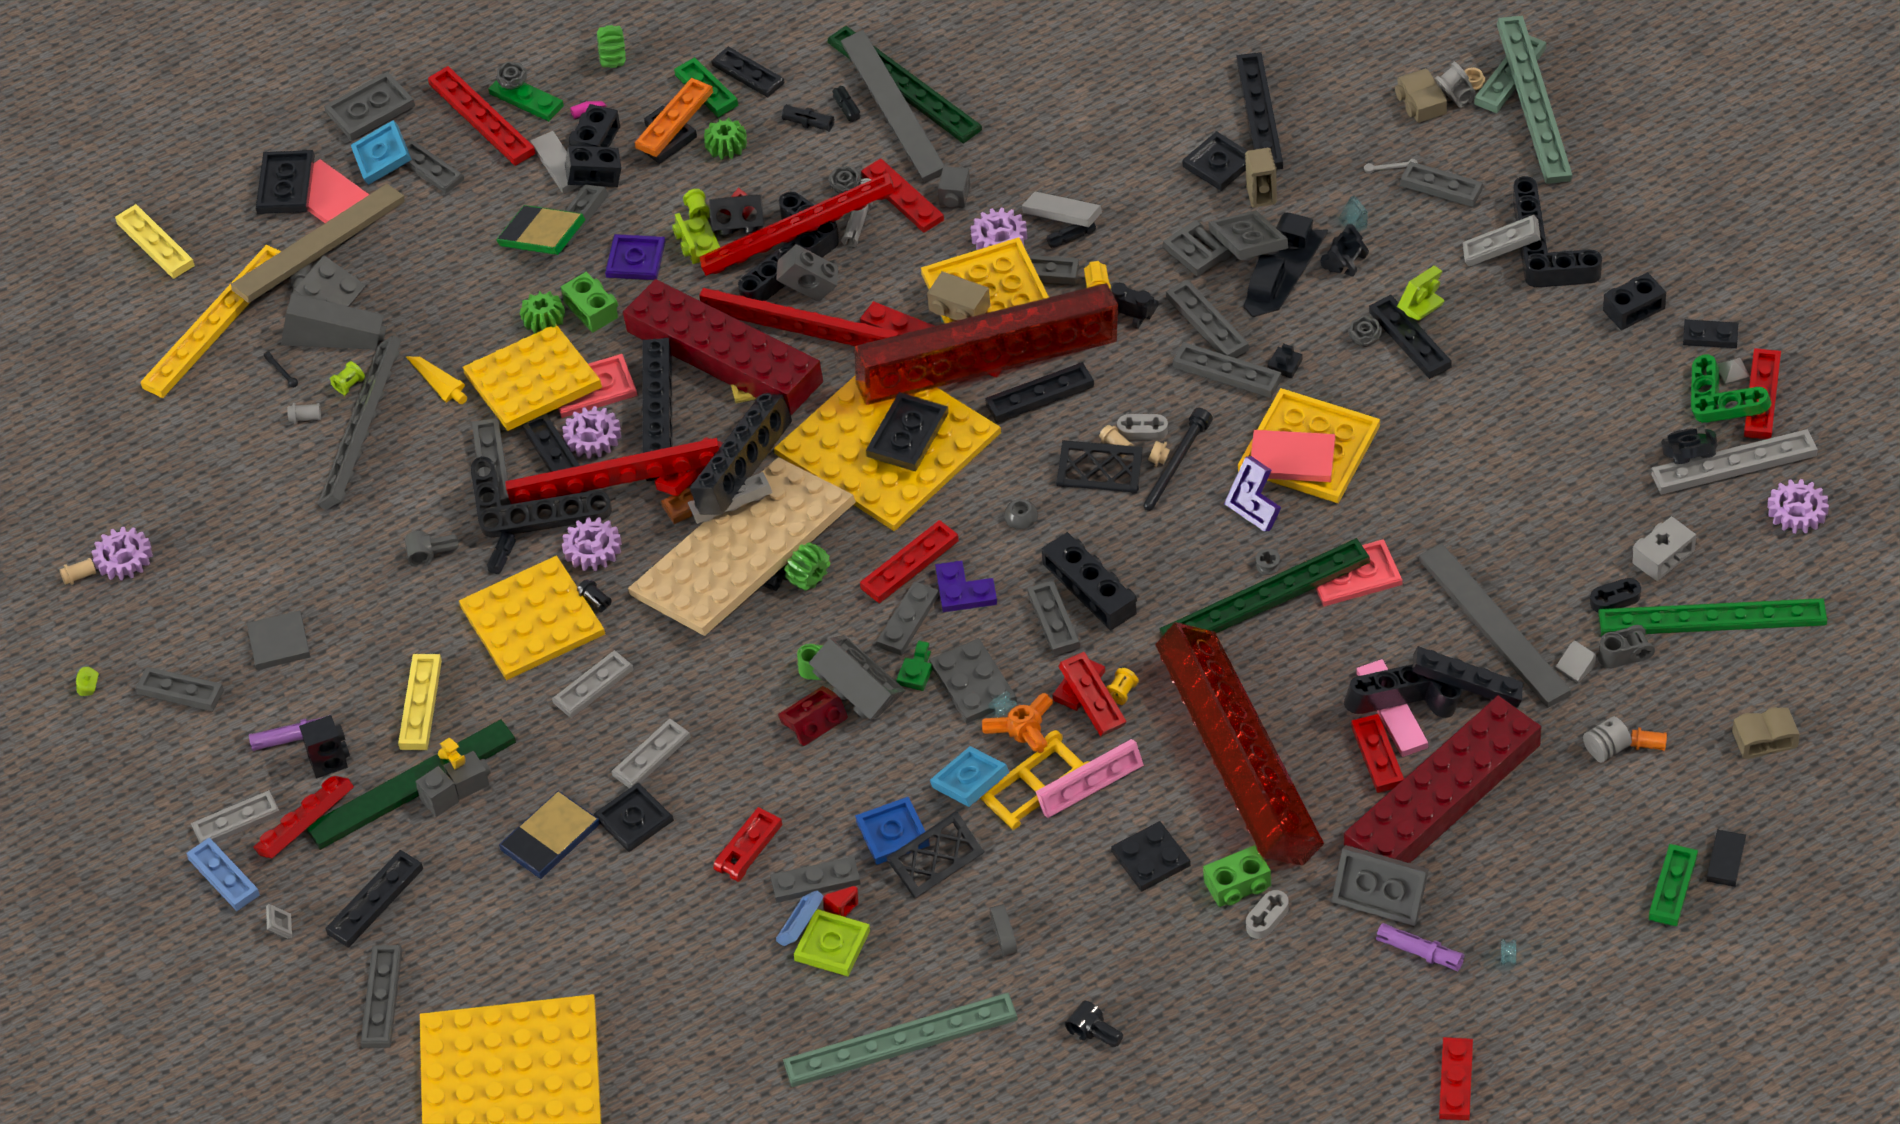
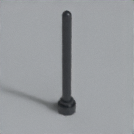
[1143,408,1213,511]

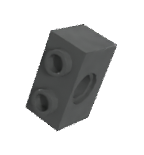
[776,244,838,301]

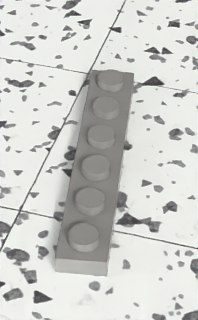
[1651,429,1818,495]

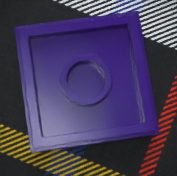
[605,234,666,280]

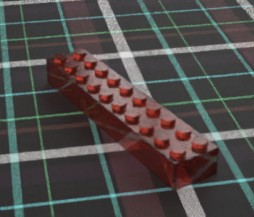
[854,283,1118,405]
[1155,622,1324,865]

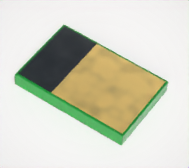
[496,205,585,255]

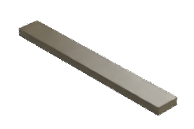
[231,184,405,303]

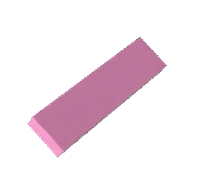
[1357,659,1428,757]
[1036,739,1144,818]

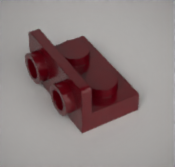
[778,686,848,746]

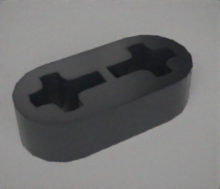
[1590,578,1641,612]

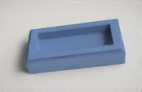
[776,891,824,946]

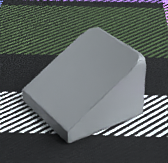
[1555,641,1596,683]

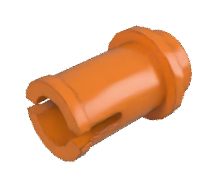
[1630,727,1667,751]

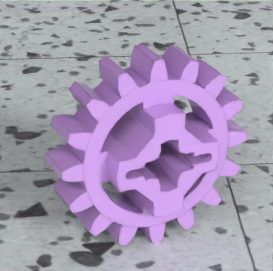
[971,208,1027,250]
[562,406,621,459]
[1767,479,1829,534]
[562,517,622,571]
[92,527,153,580]

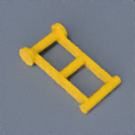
[980,730,1090,830]

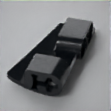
[1243,213,1328,317]

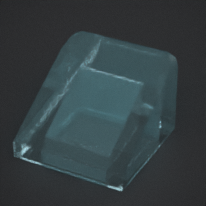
[1339,196,1367,232]

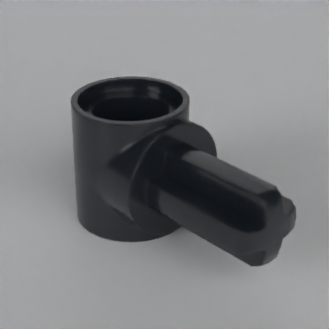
[1065,1000,1123,1047]

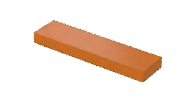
[635,78,713,157]

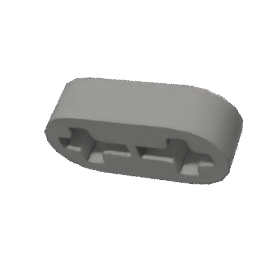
[1117,414,1168,440]
[1246,890,1289,939]

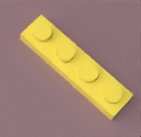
[115,204,195,279]
[398,654,442,750]

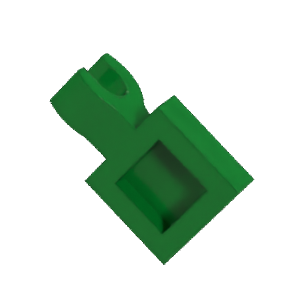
[896,640,933,691]

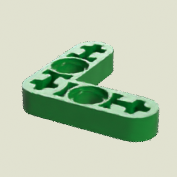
[1691,354,1772,423]

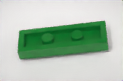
[674,57,739,117]
[488,80,564,122]
[1648,844,1698,926]

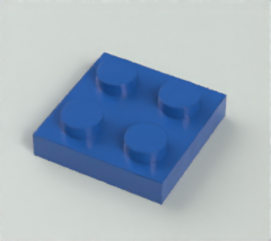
[855,796,930,865]

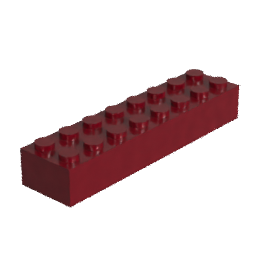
[623,279,823,415]
[1344,696,1541,863]

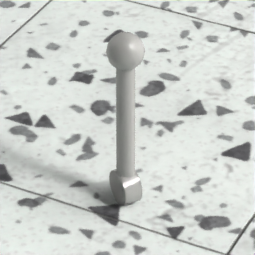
[1364,159,1418,173]

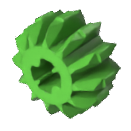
[597,25,626,68]
[704,118,747,160]
[520,291,565,334]
[784,542,830,591]

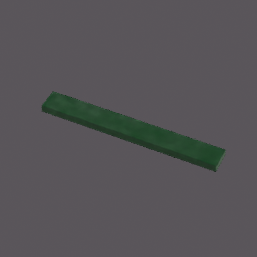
[827,26,982,144]
[1159,538,1370,653]
[306,719,516,850]

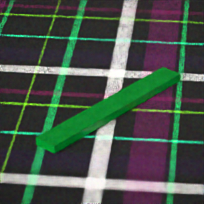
[1598,598,1827,636]

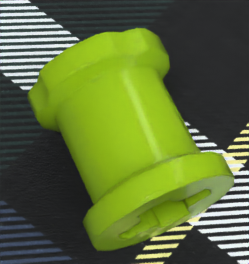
[683,189,710,220]
[330,361,365,396]

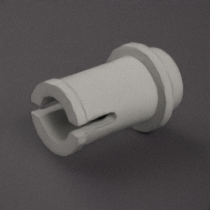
[287,403,321,424]

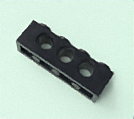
[1041,532,1137,631]

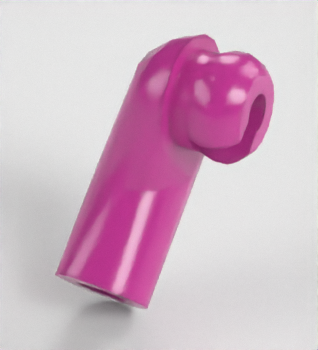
[570,101,607,119]

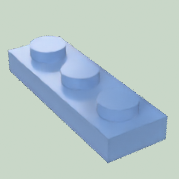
[186,837,260,911]

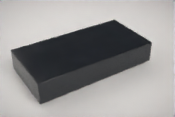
[1706,829,1746,887]

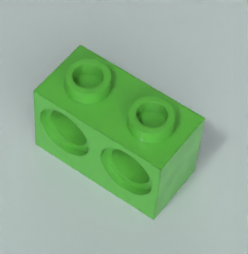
[561,272,618,333]
[1203,845,1271,907]

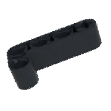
[1344,664,1462,718]

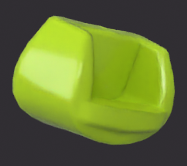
[76,667,99,696]

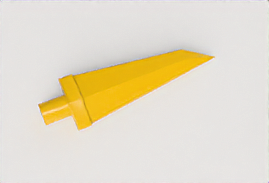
[406,356,467,404]

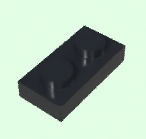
[1683,319,1739,349]

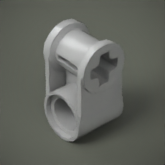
[1434,61,1476,108]

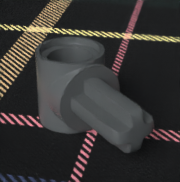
[405,531,459,567]

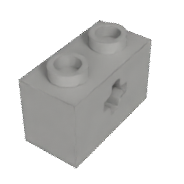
[1632,516,1696,581]

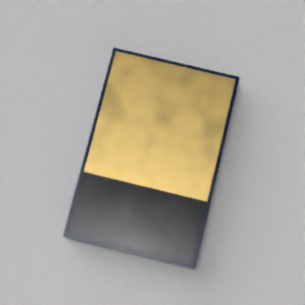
[499,790,600,879]

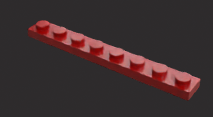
[700,173,895,276]
[699,288,901,356]
[505,438,720,504]

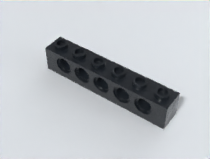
[643,338,673,481]
[690,393,792,515]

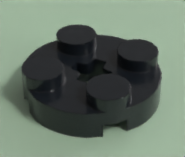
[1661,428,1718,464]

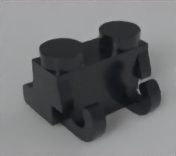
[1320,224,1369,277]
[1108,282,1159,329]

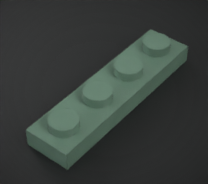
[1474,35,1546,113]

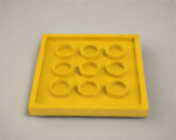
[921,237,1056,348]
[463,324,602,431]
[1238,388,1380,504]
[459,555,605,680]

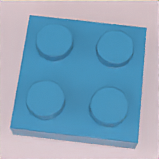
[351,120,412,185]
[930,746,1010,807]

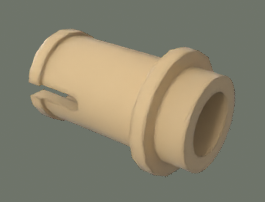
[1099,425,1134,458]
[59,558,96,585]

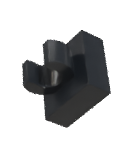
[1267,343,1303,378]

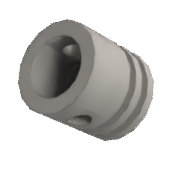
[1583,716,1632,763]

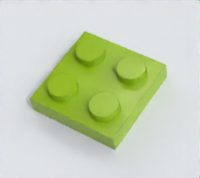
[794,909,870,977]

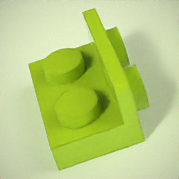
[672,213,720,264]
[1397,266,1444,320]

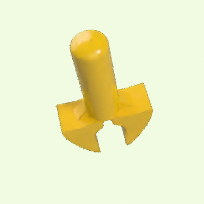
[438,738,465,770]

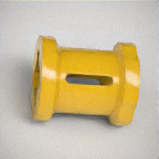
[1106,668,1139,705]

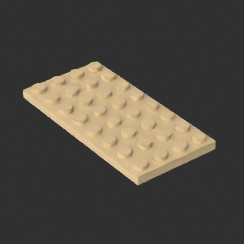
[628,457,856,636]

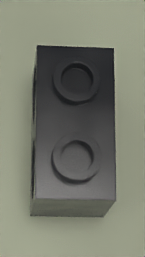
[569,104,621,147]
[565,146,621,187]
[709,194,764,235]
[1603,272,1666,331]
[299,715,350,779]

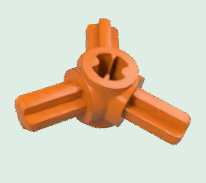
[982,693,1053,753]

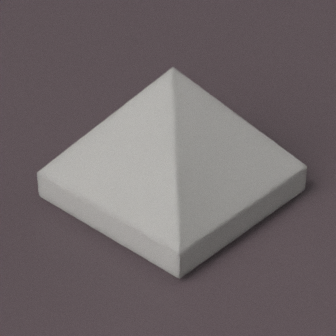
[1717,358,1750,386]
[266,904,292,938]

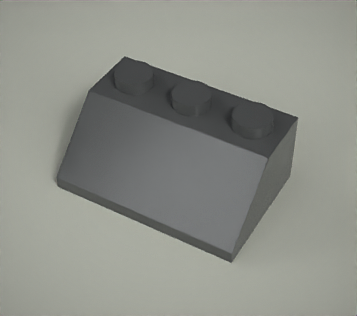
[809,635,906,719]

